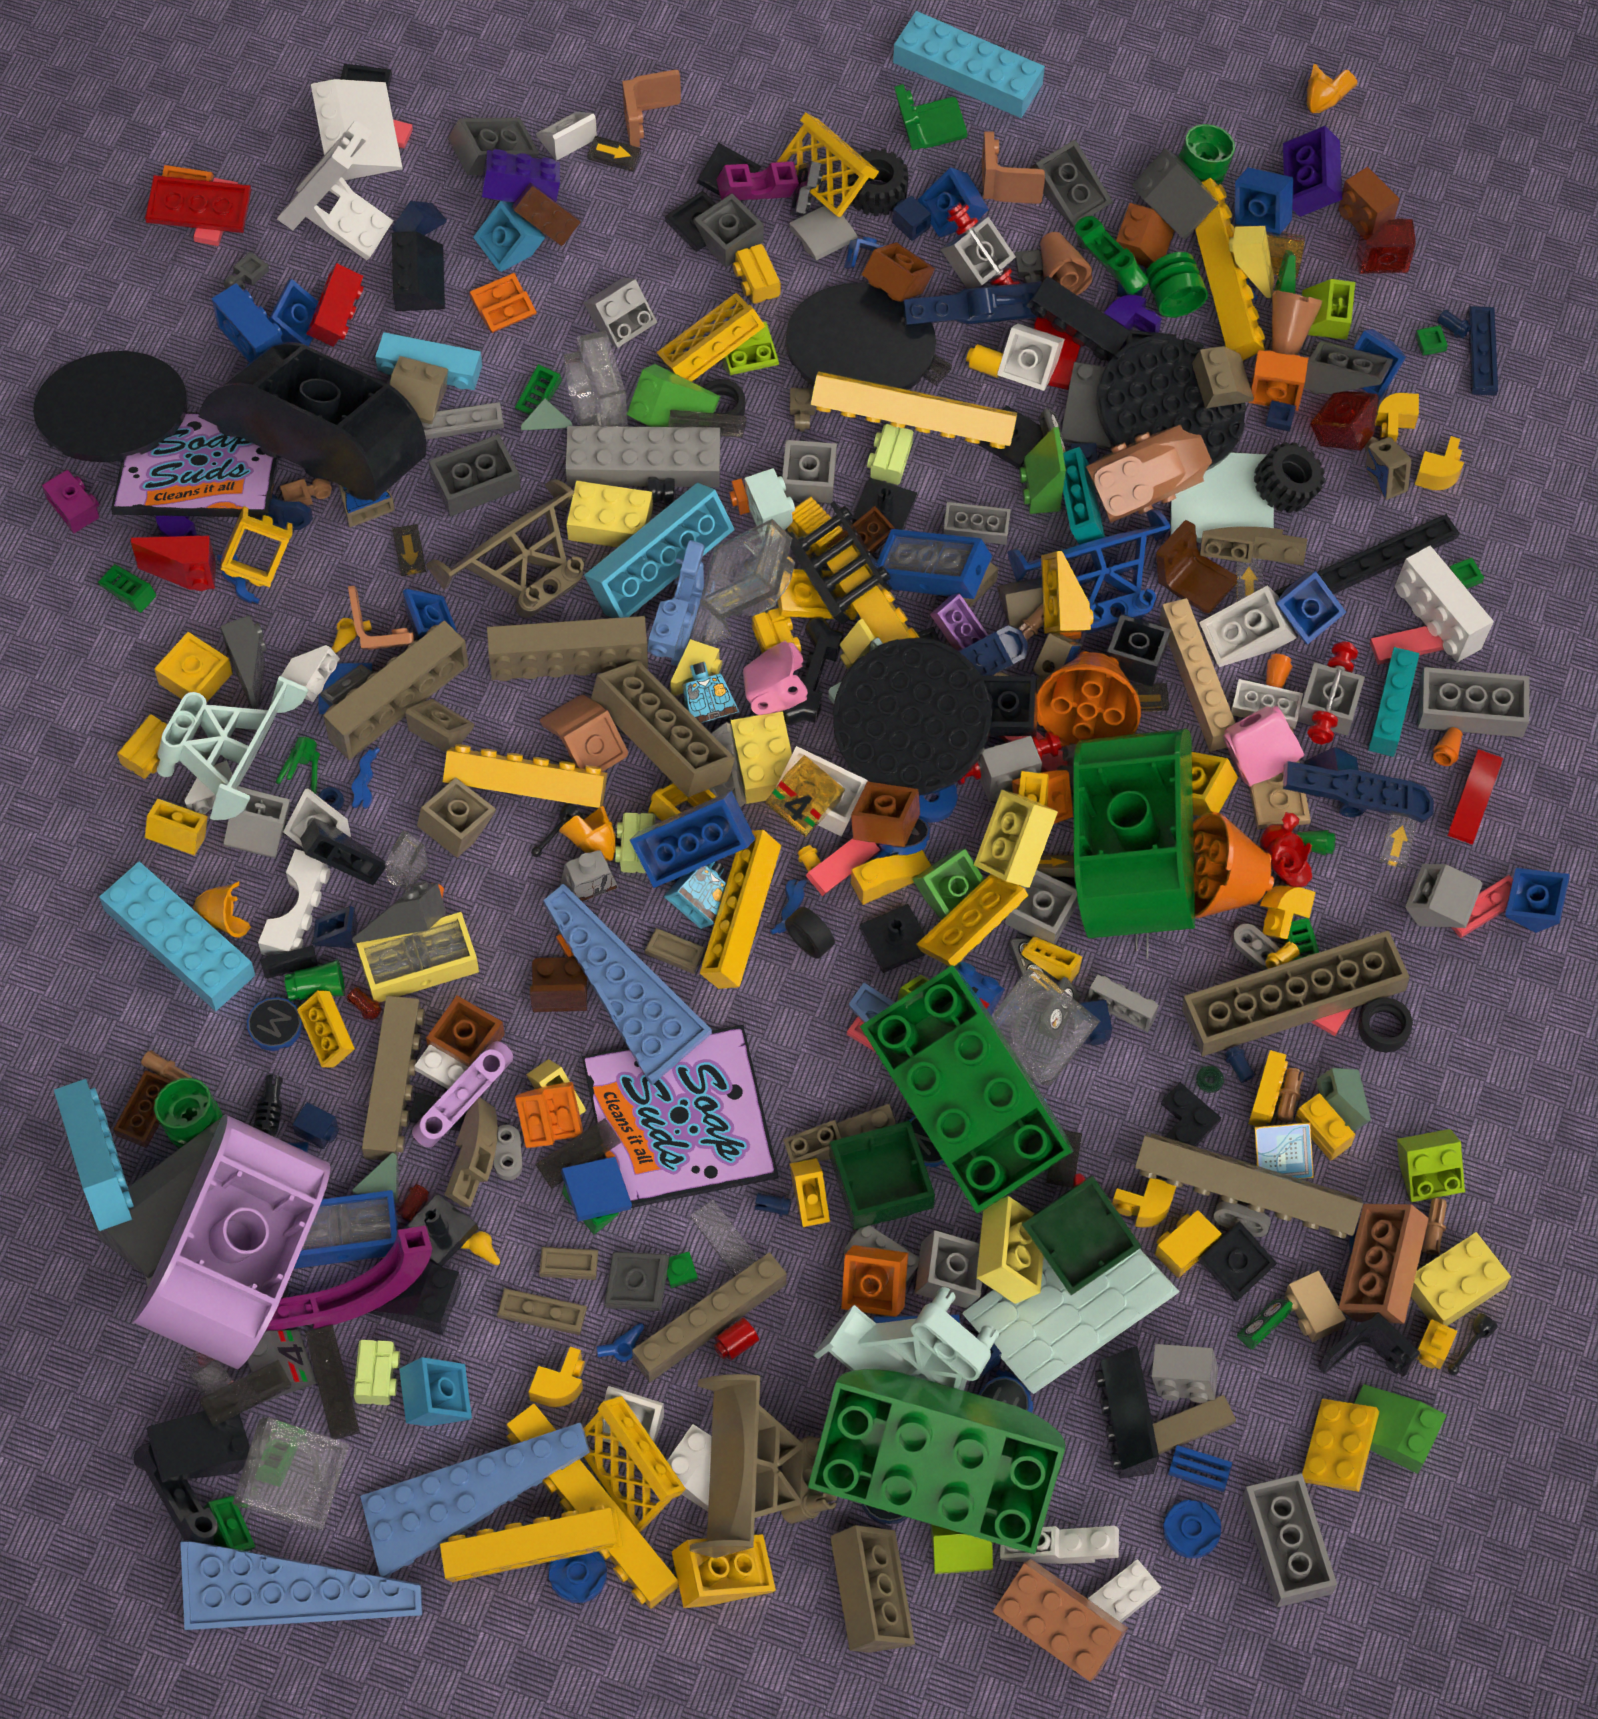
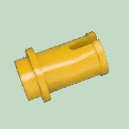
[797,845,821,872]
[1265,942,1300,969]

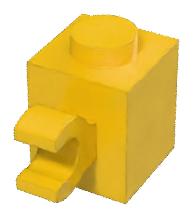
[1418,1319,1457,1369]

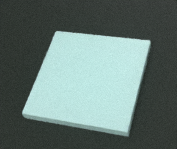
[1170,453,1274,543]

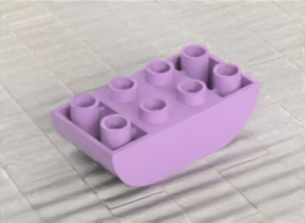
[133,1114,330,1369]

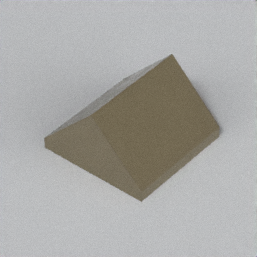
[997,577,1044,629]
[406,699,475,753]

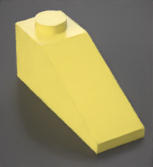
[1229,226,1274,298]

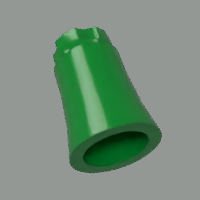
[285,959,345,1001]

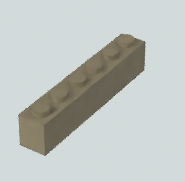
[362,996,425,1161]
[632,1252,787,1383]

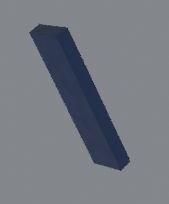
[1468,306,1498,396]

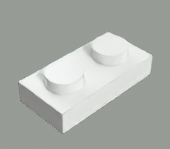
[414,1045,469,1089]

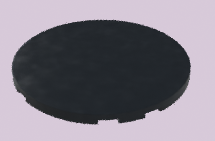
[786,283,936,390]
[1096,335,1246,471]
[33,351,188,462]
[833,637,992,796]

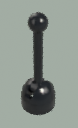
[531,803,583,857]
[1448,1313,1498,1375]

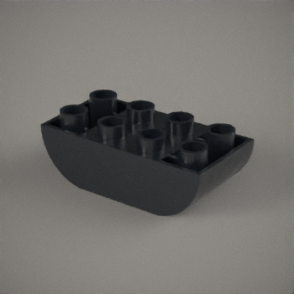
[198,342,426,501]

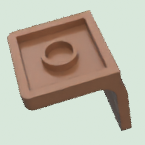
[622,70,681,148]
[982,131,1045,204]
[348,586,415,650]
[540,695,628,772]

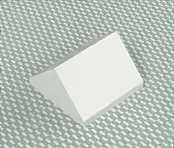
[536,112,597,161]
[283,788,351,848]
[603,1386,664,1447]

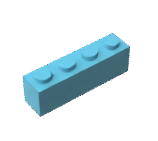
[375,332,482,390]

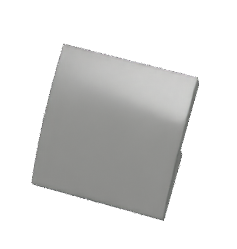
[789,205,858,261]

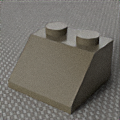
[1192,346,1254,408]
[389,356,448,425]
[417,778,496,858]

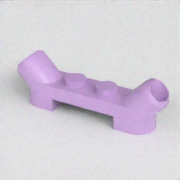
[412,1041,513,1147]

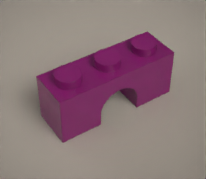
[716,162,799,200]

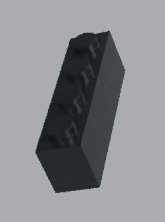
[1027,276,1130,362]

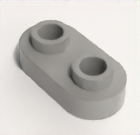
[1232,924,1279,970]
[494,1125,523,1180]
[1214,1201,1271,1237]

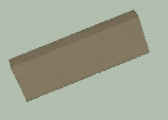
[497,1288,587,1335]
[1153,1395,1236,1454]

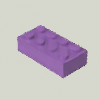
[930,594,989,651]

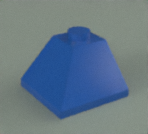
[1353,329,1406,400]

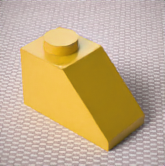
[790,1158,830,1227]

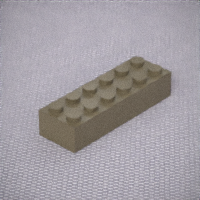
[487,616,648,681]
[323,620,469,760]
[591,660,735,797]

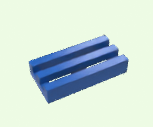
[1168,1445,1232,1492]

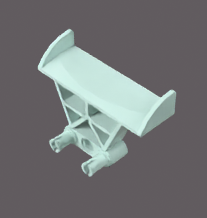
[157,676,309,820]
[813,1287,999,1391]

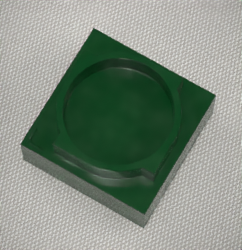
[829,1121,935,1230]
[1022,1175,1142,1296]

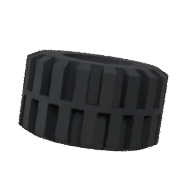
[848,149,909,216]
[1254,442,1325,513]

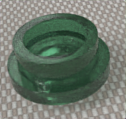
[1196,1066,1224,1093]

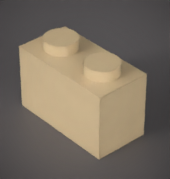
[1284,1271,1346,1342]

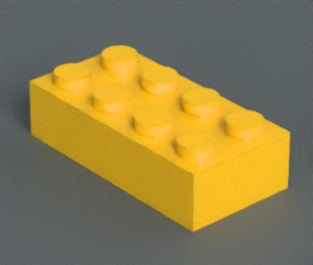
[297,991,355,1067]
[1248,1050,1288,1127]

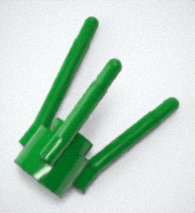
[276,737,320,794]

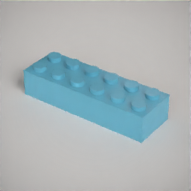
[893,11,1045,118]
[584,483,735,618]
[99,861,255,1011]
[54,1079,134,1231]

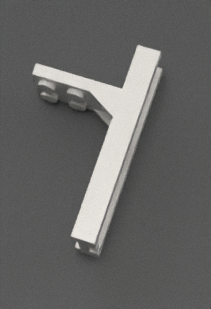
[277,120,393,260]

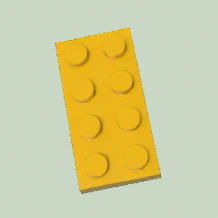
[917,874,1029,967]

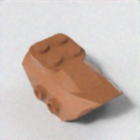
[1086,425,1212,523]

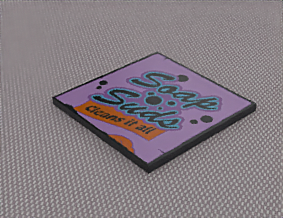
[111,412,279,518]
[582,1025,778,1208]

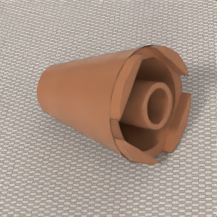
[1040,232,1093,295]
[1272,291,1322,355]

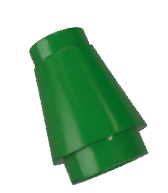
[1297,830,1336,856]

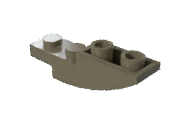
[1200,527,1308,566]
[445,1097,498,1207]
[783,1104,897,1163]

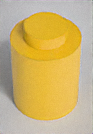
[966,344,1004,378]

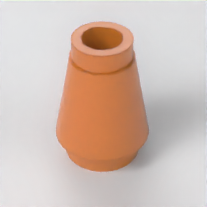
[1266,654,1293,689]
[1433,727,1463,766]

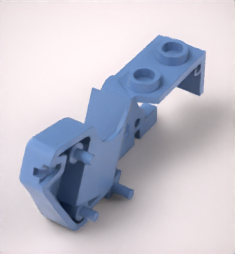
[648,540,706,666]

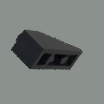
[300,818,388,886]

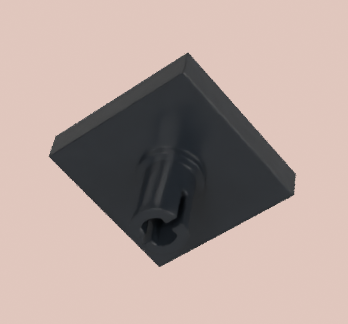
[852,477,917,530]
[859,904,927,973]
[404,1194,479,1267]

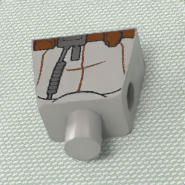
[561,850,618,902]

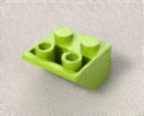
[1301,279,1355,340]
[721,321,779,375]
[1397,1129,1465,1202]

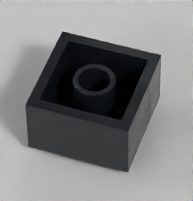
[1106,614,1171,687]

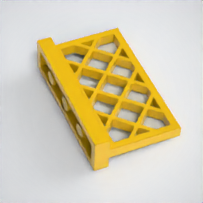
[777,112,879,218]
[656,293,765,382]
[584,1396,686,1533]

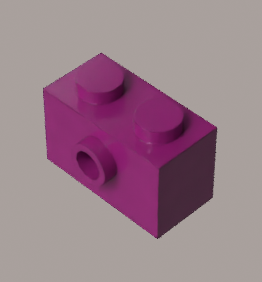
[42,470,99,534]

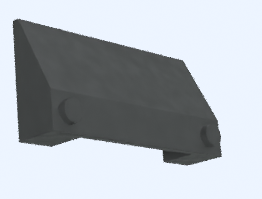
[90,1117,222,1279]

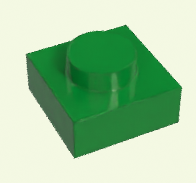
[1415,326,1448,356]
[1449,558,1484,589]
[666,1252,698,1289]

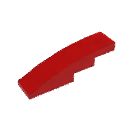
[1447,749,1503,845]

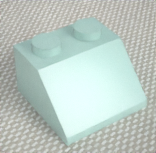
[745,468,795,545]

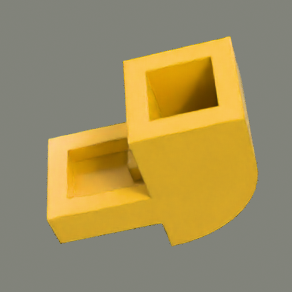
[1374,393,1419,442]
[1415,436,1464,490]
[1260,885,1316,939]
[1112,1178,1176,1228]
[529,1347,585,1407]

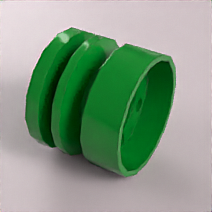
[1178,124,1235,185]
[1146,252,1208,318]
[154,1078,223,1149]

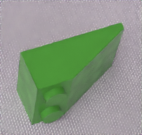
[627,364,720,427]
[1019,427,1066,514]
[912,849,1006,920]
[1354,1384,1447,1474]

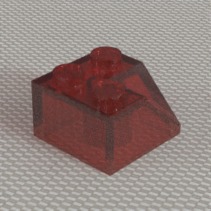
[1356,218,1416,274]
[1310,391,1378,451]

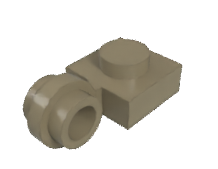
[790,388,815,432]

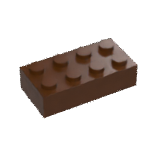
[512,182,581,246]
[826,506,895,554]
[113,1070,173,1148]

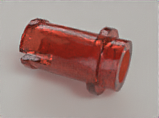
[347,987,382,1020]
[397,1184,429,1221]

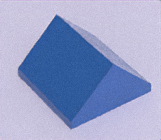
[269,279,318,347]
[403,589,458,641]
[1505,868,1570,933]

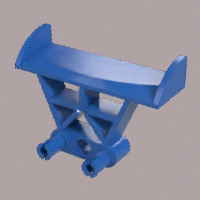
[1007,509,1171,633]

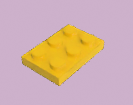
[773,568,857,620]
[1302,1399,1379,1492]

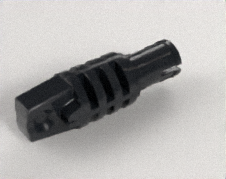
[253,1075,283,1137]

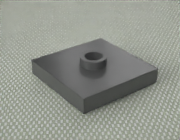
[604,1252,669,1311]

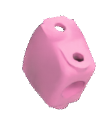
[743,641,808,715]
[1223,706,1304,787]

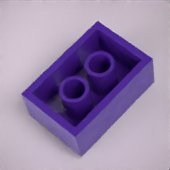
[1283,126,1342,217]
[482,149,560,203]

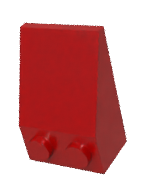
[131,535,216,591]

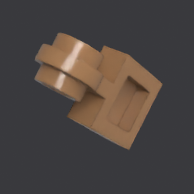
[280,478,332,506]

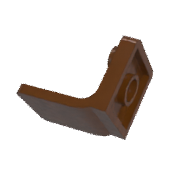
[1156,520,1237,613]
[530,957,587,1012]

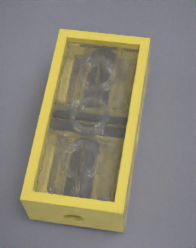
[356,912,479,1004]

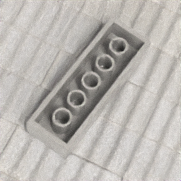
[566,426,720,487]

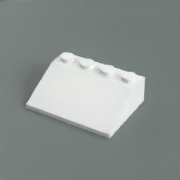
[311,79,403,180]

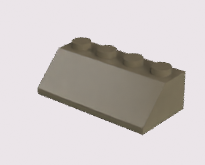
[830,1525,915,1653]

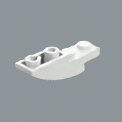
[1000,1526,1119,1564]

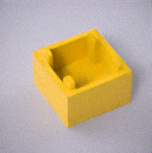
[154,632,233,702]

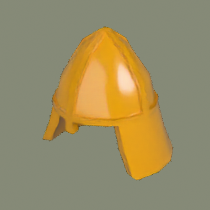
[1307,64,1357,113]
[559,805,616,861]
[193,881,251,938]

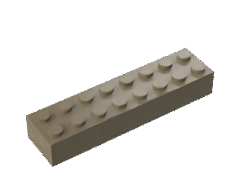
[1182,930,1410,1057]
[1135,1132,1363,1238]

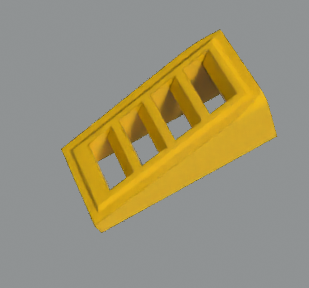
[1022,936,1082,982]

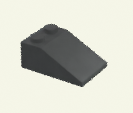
[448,118,540,175]
[1029,139,1113,228]
[1132,149,1219,239]
[1304,341,1393,394]
[1062,362,1111,450]
[220,615,267,709]
[352,881,446,944]

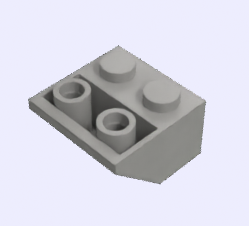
[584,277,658,348]
[223,786,290,859]
[1405,864,1483,928]

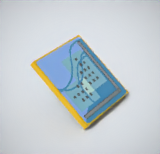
[1254,1122,1314,1179]

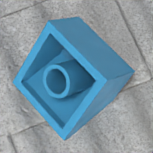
[473,201,545,272]
[399,1357,472,1426]

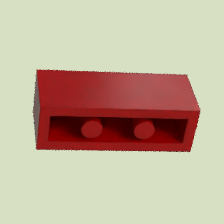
[306,263,364,347]

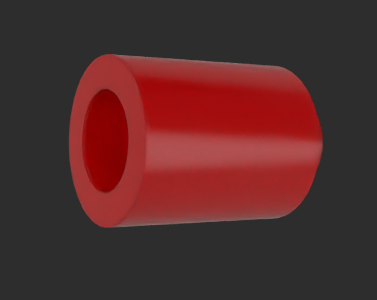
[714,1318,759,1361]

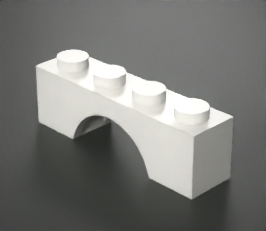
[258,849,330,956]

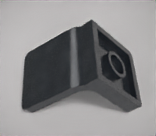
[1319,1313,1420,1377]

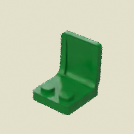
[894,84,968,151]

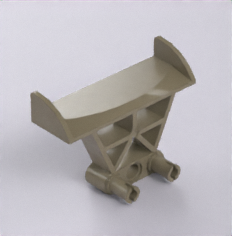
[426,479,584,618]
[690,1374,837,1558]

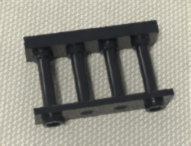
[784,501,893,625]

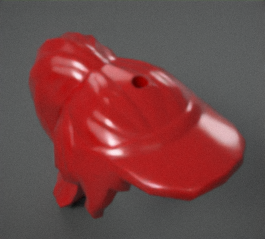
[1260,812,1312,888]

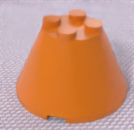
[1037,651,1141,747]
[1193,811,1274,918]

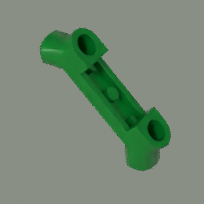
[1075,216,1149,295]

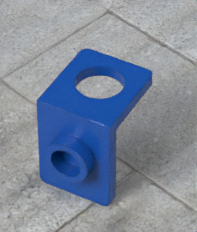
[844,237,883,269]

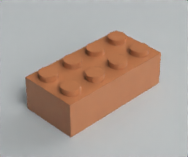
[1339,1204,1429,1324]
[993,1559,1128,1682]

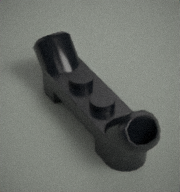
[780,617,844,726]
[133,1443,218,1545]

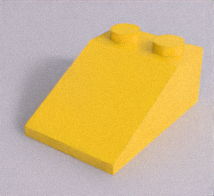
[1041,551,1093,634]
[1192,752,1238,816]
[671,1534,776,1608]

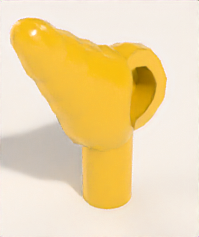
[331,618,372,654]
[461,1231,500,1265]

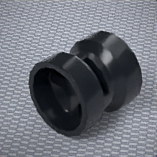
[648,477,675,504]

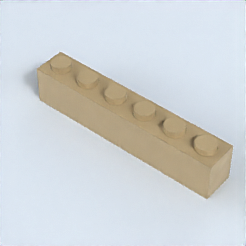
[1159,598,1235,752]

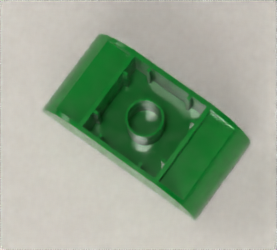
[1074,728,1195,939]
[860,965,1073,1214]
[808,1369,1066,1554]

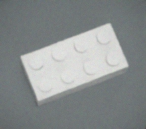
[1395,546,1494,662]

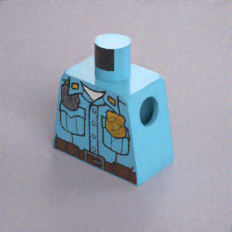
[683,662,739,723]
[664,861,726,929]

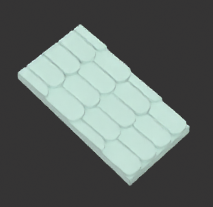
[962,1249,1180,1394]

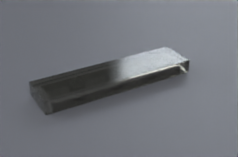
[305,1324,360,1441]

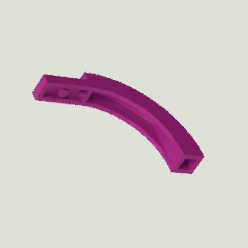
[265,1225,432,1332]

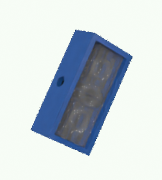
[877,529,992,599]
[294,1190,398,1269]

